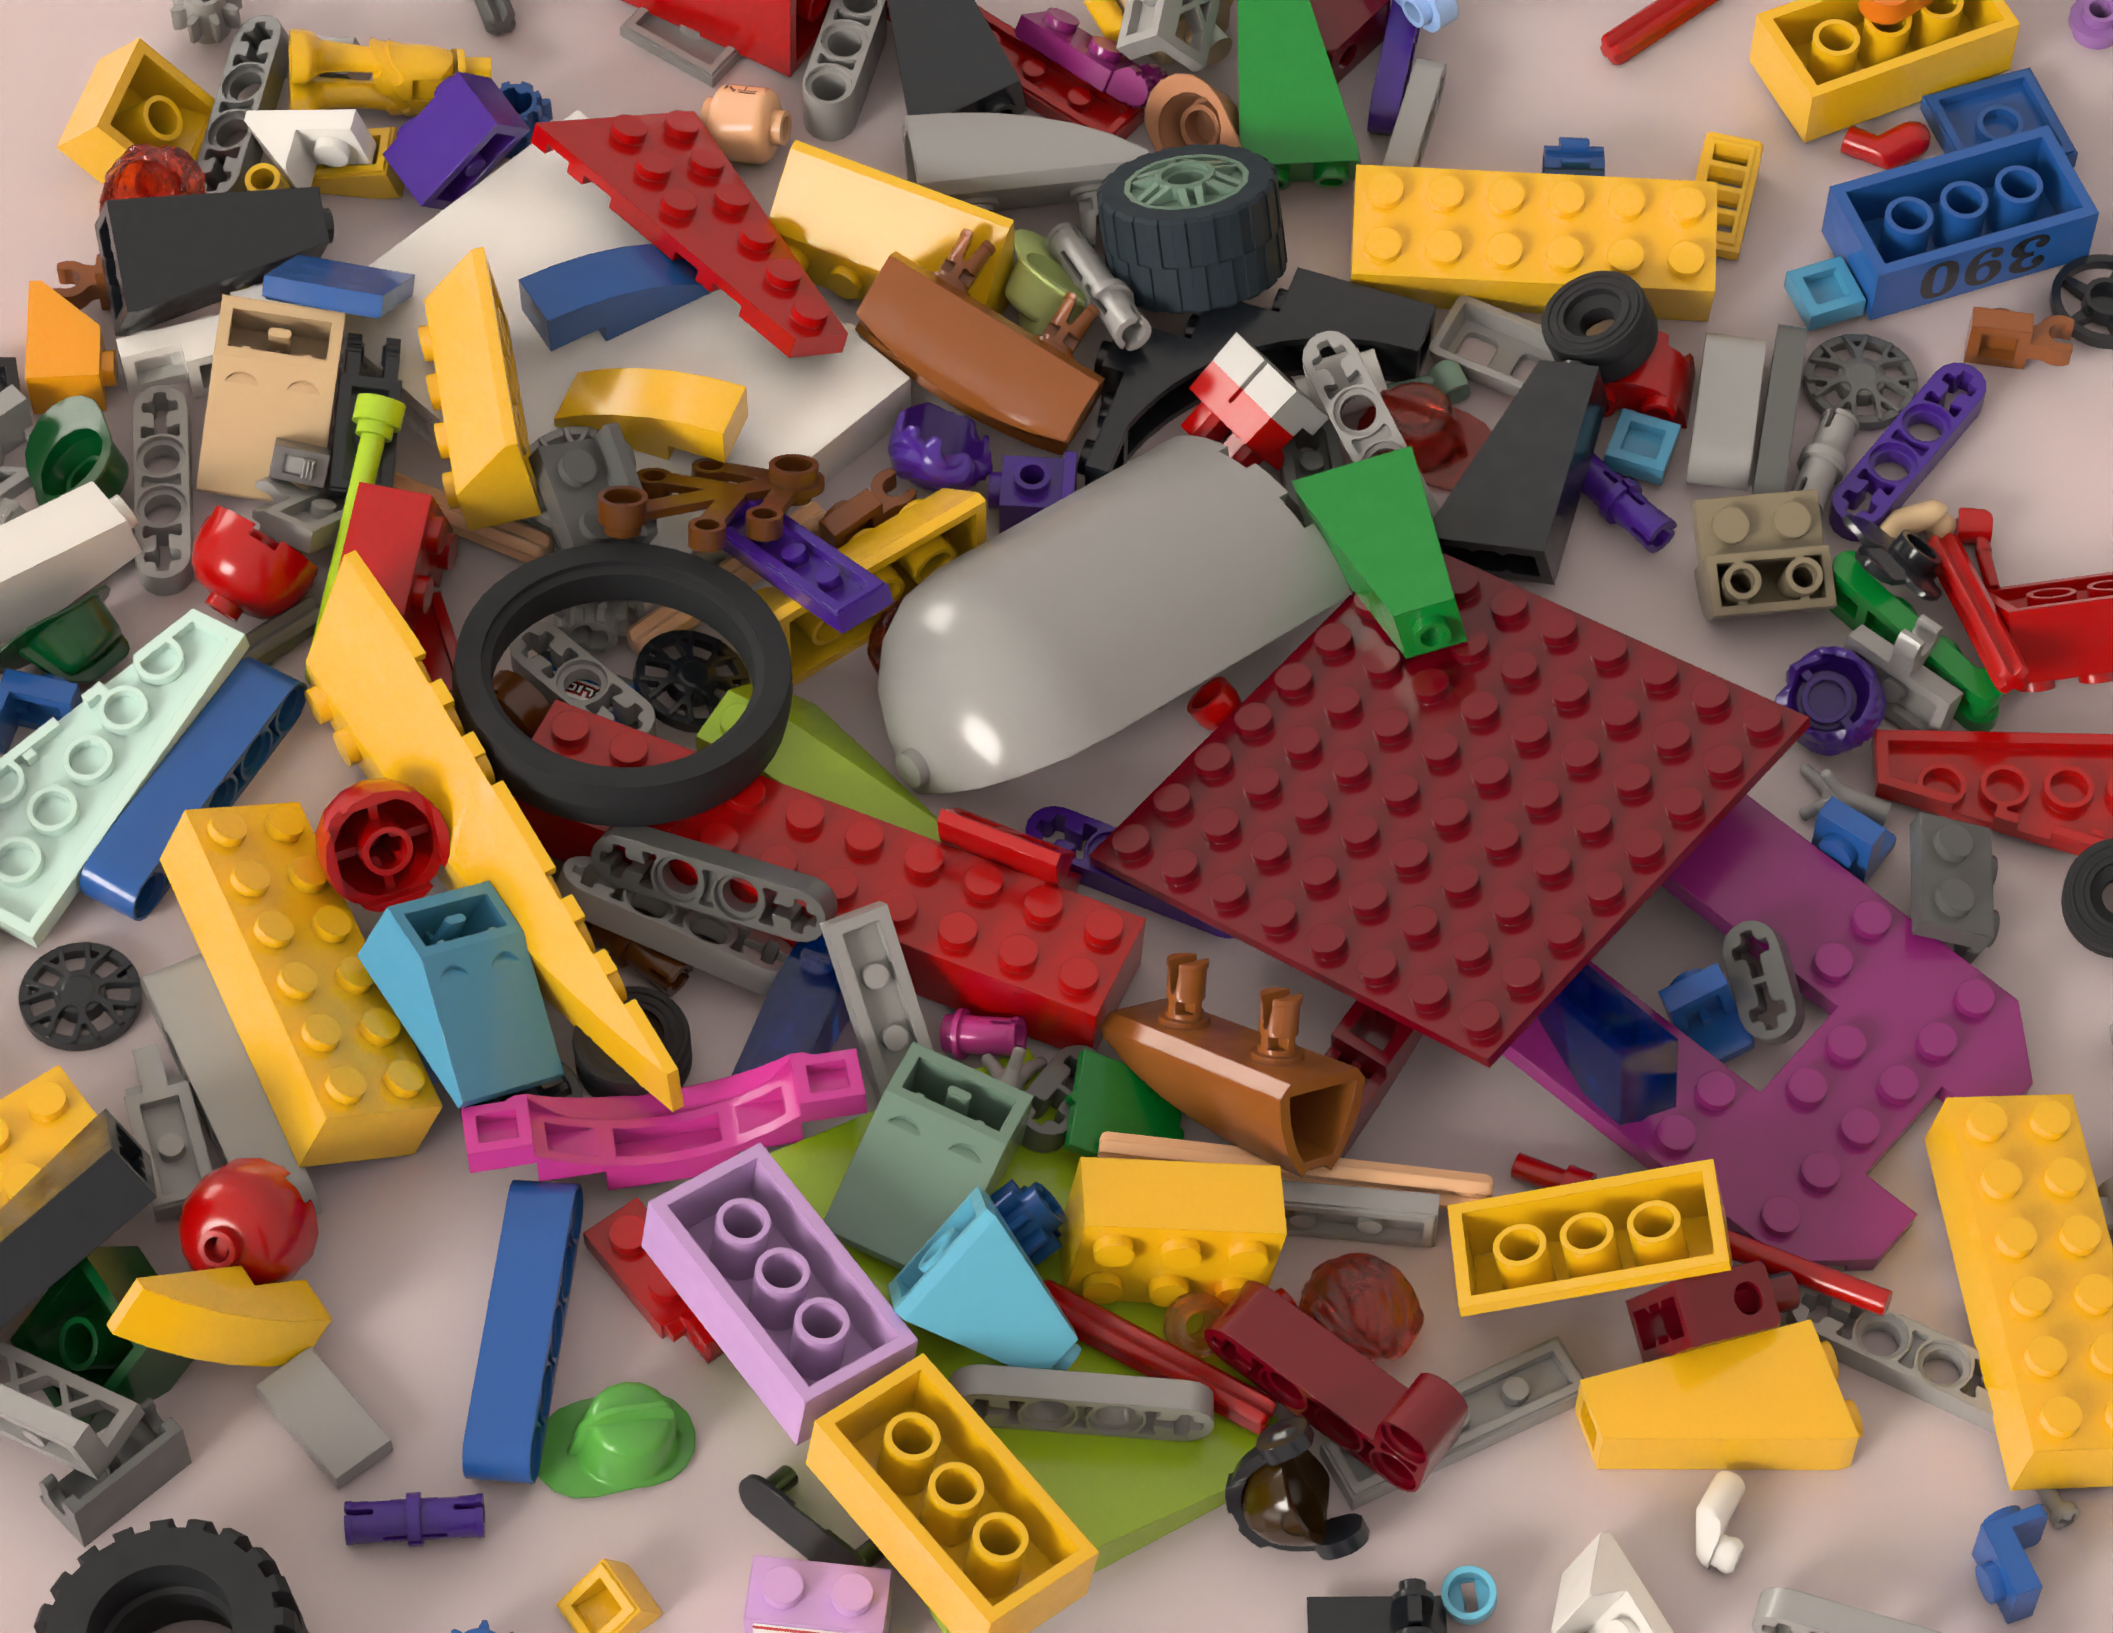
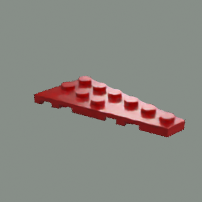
[530,110,848,358]
[1871,729,2113,856]

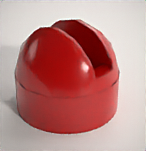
[1187,676,1242,731]

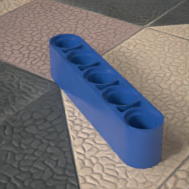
[79,657,307,921]
[462,1179,583,1484]

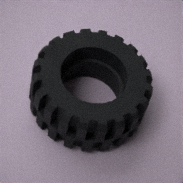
[33,1518,309,1633]

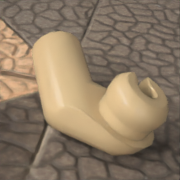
[1879,499,1957,540]

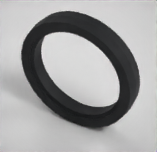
[452,543,793,827]

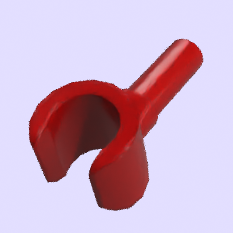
[1954,507,2000,589]

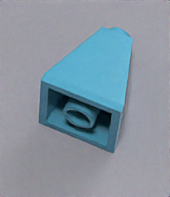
[887,1186,1082,1371]

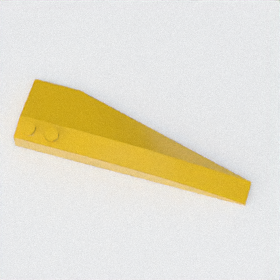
[304,550,684,1112]

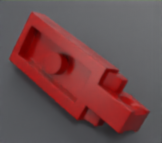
[583,1197,724,1364]

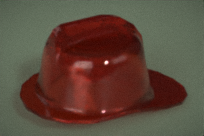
[1357,382,1492,491]

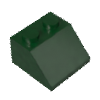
[10,1246,194,1433]

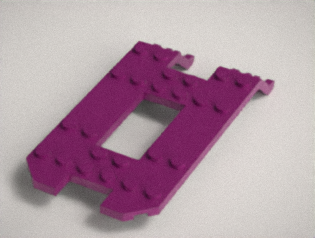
[1502,794,2033,1271]

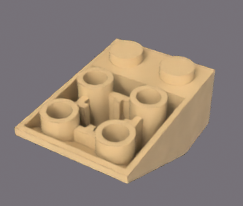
[196,294,346,502]

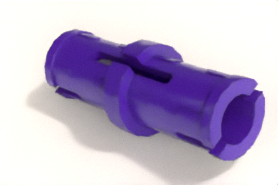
[1582,452,1677,553]
[344,1492,485,1547]

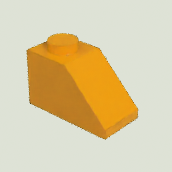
[25,280,118,414]

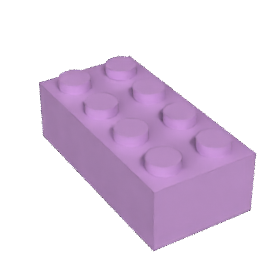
[641,1142,918,1446]

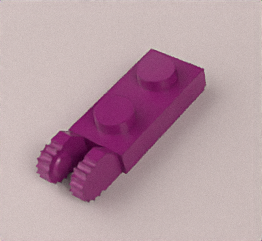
[1014,7,1171,108]

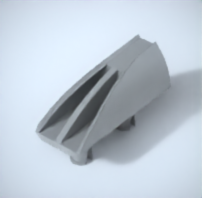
[903,113,1150,249]

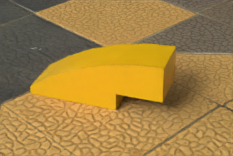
[554,368,748,463]
[106,1266,332,1367]

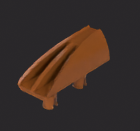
[1100,953,1365,1178]

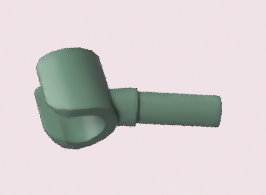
[1383,359,1470,406]

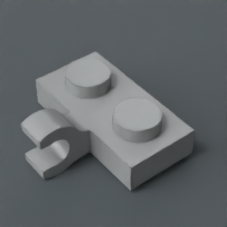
[252,476,346,554]
[1844,614,1963,731]

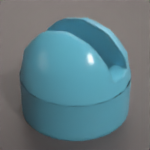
[1441,1565,1498,1625]

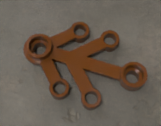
[597,454,825,553]

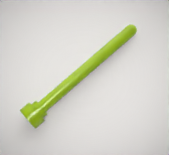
[305,393,406,685]

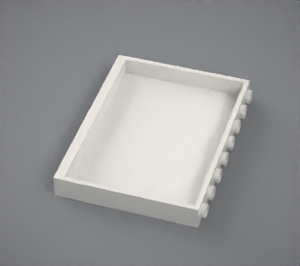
[312,109,911,620]

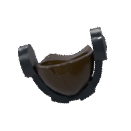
[1225,1417,1370,1560]

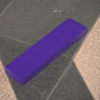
[722,499,894,634]

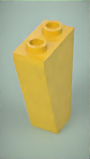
[1575,1319,1863,1470]

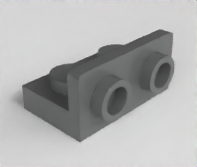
[528,422,658,550]

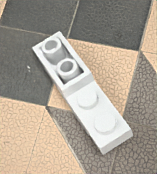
[116,283,312,399]

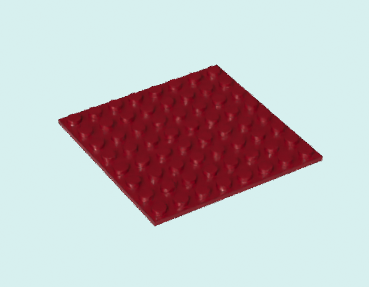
[1089,552,1811,1068]

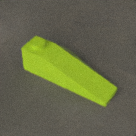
[696,683,941,842]

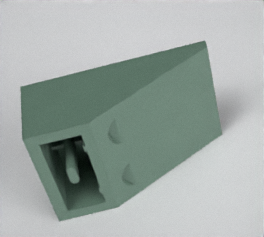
[823,1042,1034,1270]

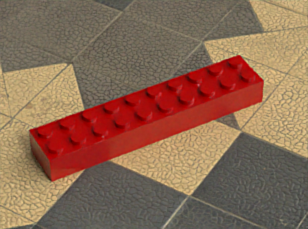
[512,699,1146,1050]

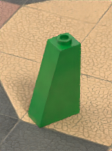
[1292,446,1467,659]

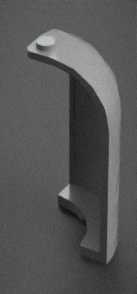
[877,435,1353,794]

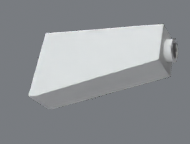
[0,481,142,648]

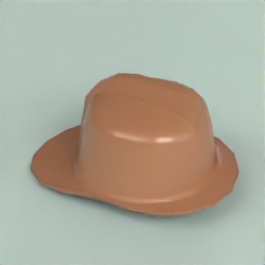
[1145,73,1241,152]

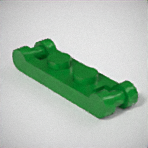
[1829,551,2004,732]

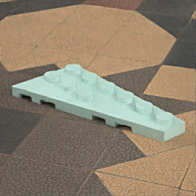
[0,608,250,949]

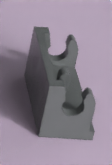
[39,1397,192,1548]

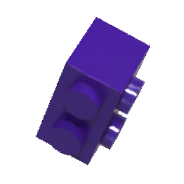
[382,71,530,210]

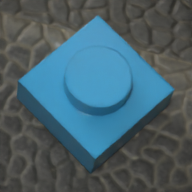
[1784,256,1866,331]
[1604,408,1681,486]

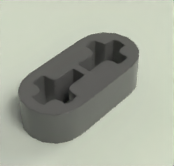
[1722,920,1805,1045]
[1021,1045,1102,1153]

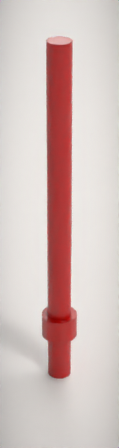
[1511,1153,1893,1316]

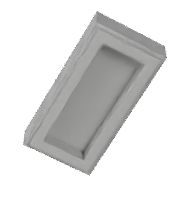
[255,1347,393,1490]

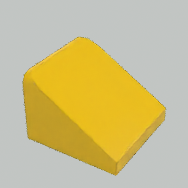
[556,1558,663,1633]

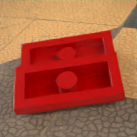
[937,807,1082,892]

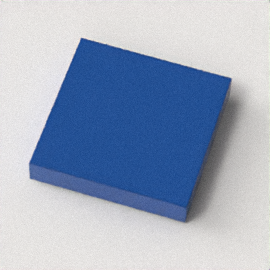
[1920,67,2078,167]
[262,254,415,319]

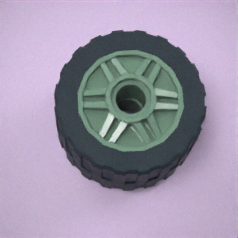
[1096,144,1288,314]

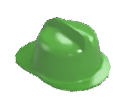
[538,1382,695,1499]

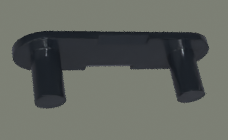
[739,1465,885,1567]

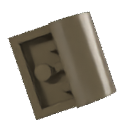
[1691,489,1837,620]

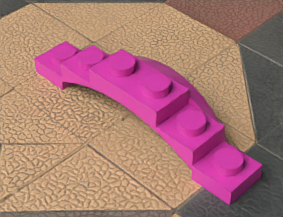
[461,1048,867,1190]

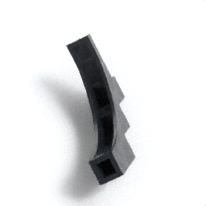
[1077,267,1436,486]

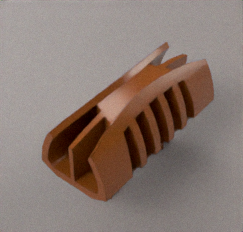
[855,228,1105,456]

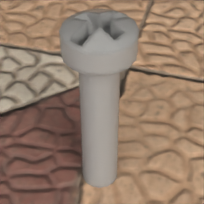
[2035,1489,2080,1529]

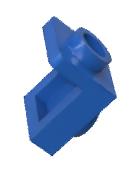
[0,668,82,754]
[1811,796,1896,884]
[1658,963,1755,1064]
[1972,1504,2049,1625]

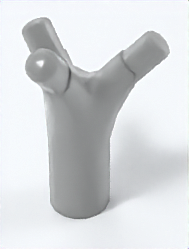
[1799,764,1892,826]
[981,1046,1047,1090]

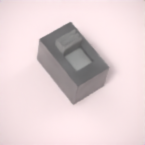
[268,438,331,488]

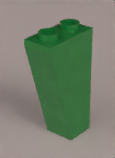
[1238,0,1362,190]

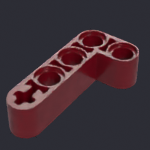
[1204,1281,1468,1492]

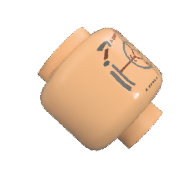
[700,84,791,164]

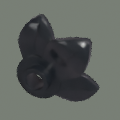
[1842,514,1942,602]

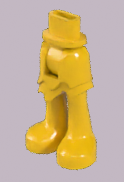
[288,29,492,116]

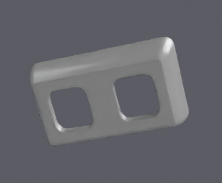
[1429,296,1555,397]

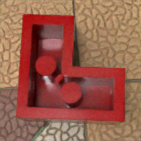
[337,482,458,631]

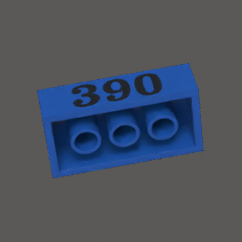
[1821,125,2099,320]

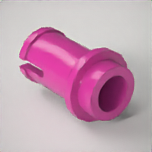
[940,1008,1027,1060]

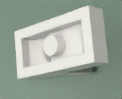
[244,109,377,188]
[1551,1531,1674,1633]

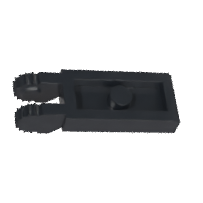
[328,333,402,499]

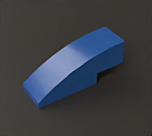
[518,244,712,351]

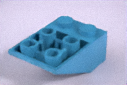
[357,881,564,1109]

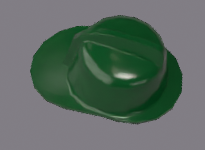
[25,395,129,506]
[0,585,130,684]

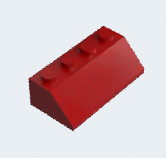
[1987,572,2113,692]

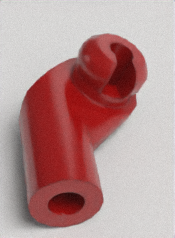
[1840,121,1931,170]

